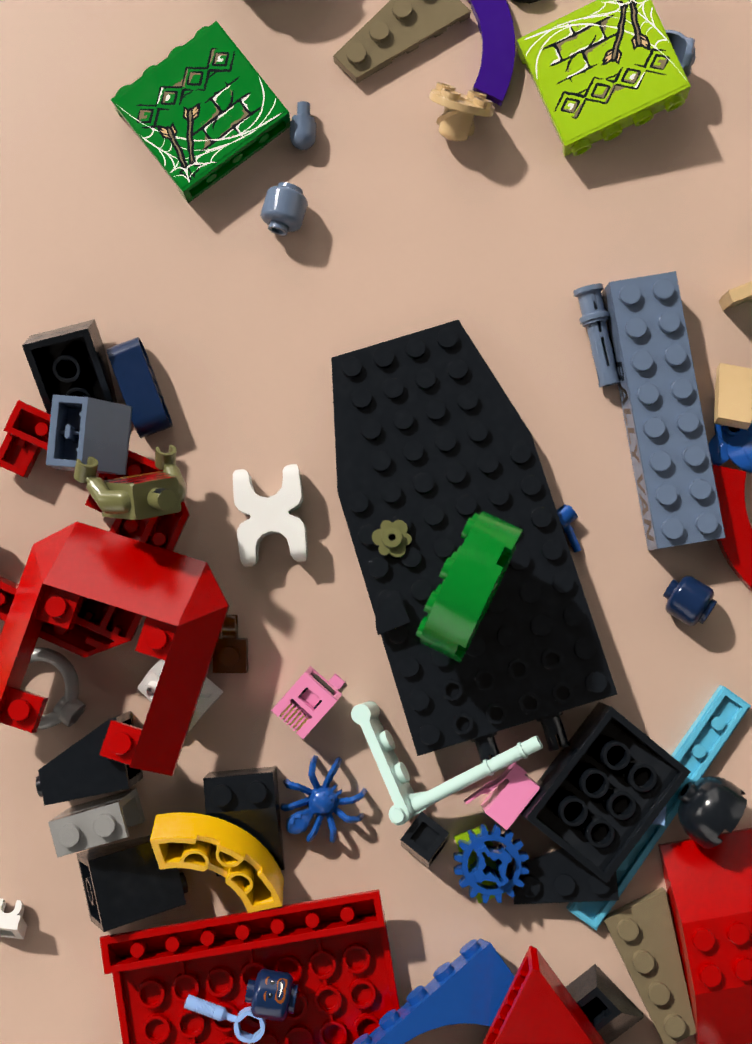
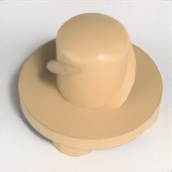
[429,82,495,142]

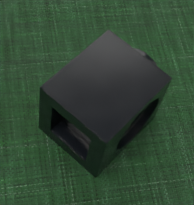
[400,811,450,868]

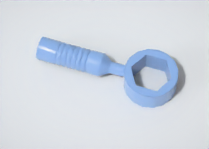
[184,994,267,1044]

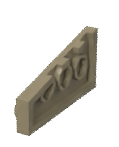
[333,0,471,84]
[603,887,697,1044]

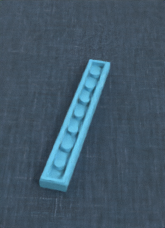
[566,685,751,930]

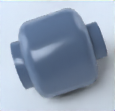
[260,182,308,236]

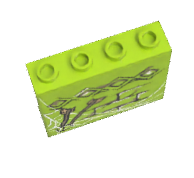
[517,0,691,157]

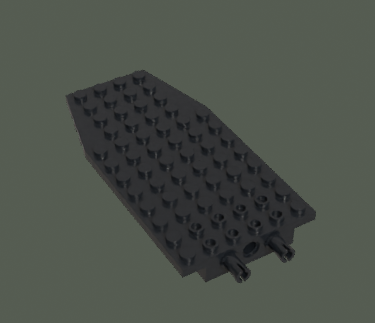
[331,320,617,763]

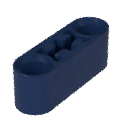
[107,337,173,438]

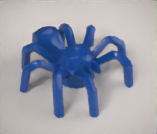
[280,755,367,843]

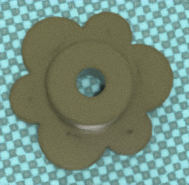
[372,520,412,558]

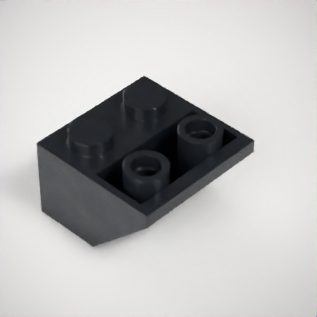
[565,964,644,1044]

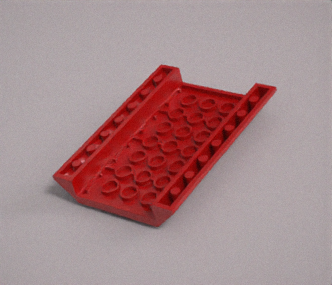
[100,889,406,1044]

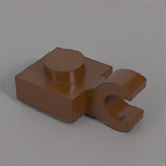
[213,615,248,673]

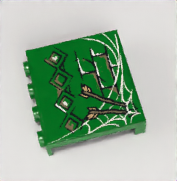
[111,21,290,203]

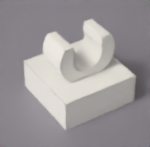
[0,898,27,939]

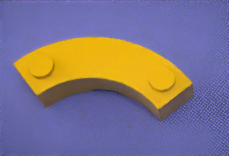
[150,812,284,913]

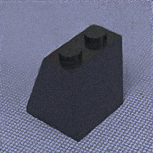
[36,711,143,806]
[76,835,188,932]

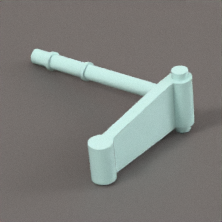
[351,701,543,825]

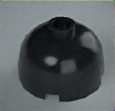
[678,776,747,849]

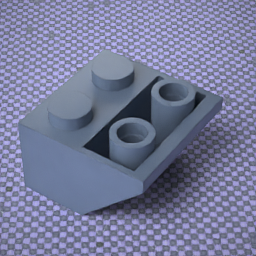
[46,395,133,475]

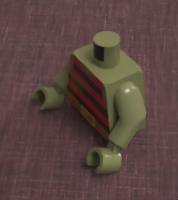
[74,445,187,520]

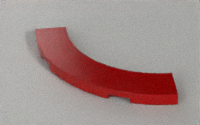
[712,465,752,591]

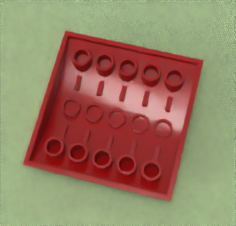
[658,828,752,1044]

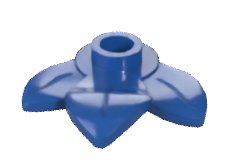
[708,424,752,473]

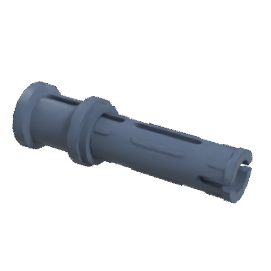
[573,283,620,388]

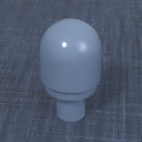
[290,101,316,150]

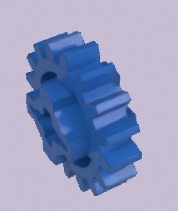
[453,824,529,903]

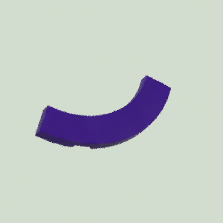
[468,0,515,106]

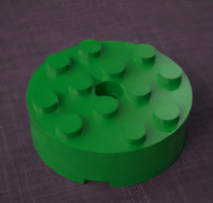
[415,511,523,662]

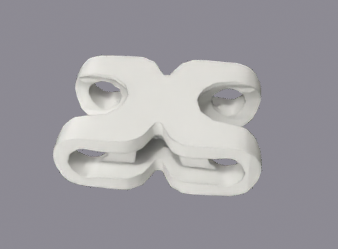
[233,464,308,567]

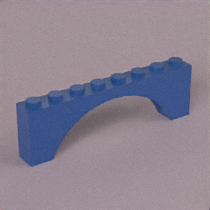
[352,939,515,1044]

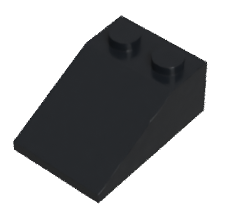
[22,319,117,414]
[203,766,285,877]

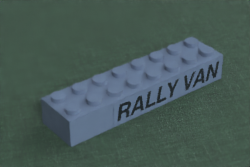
[601,271,725,551]

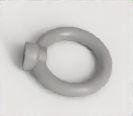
[29,648,86,729]

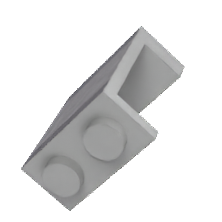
[48,788,145,858]

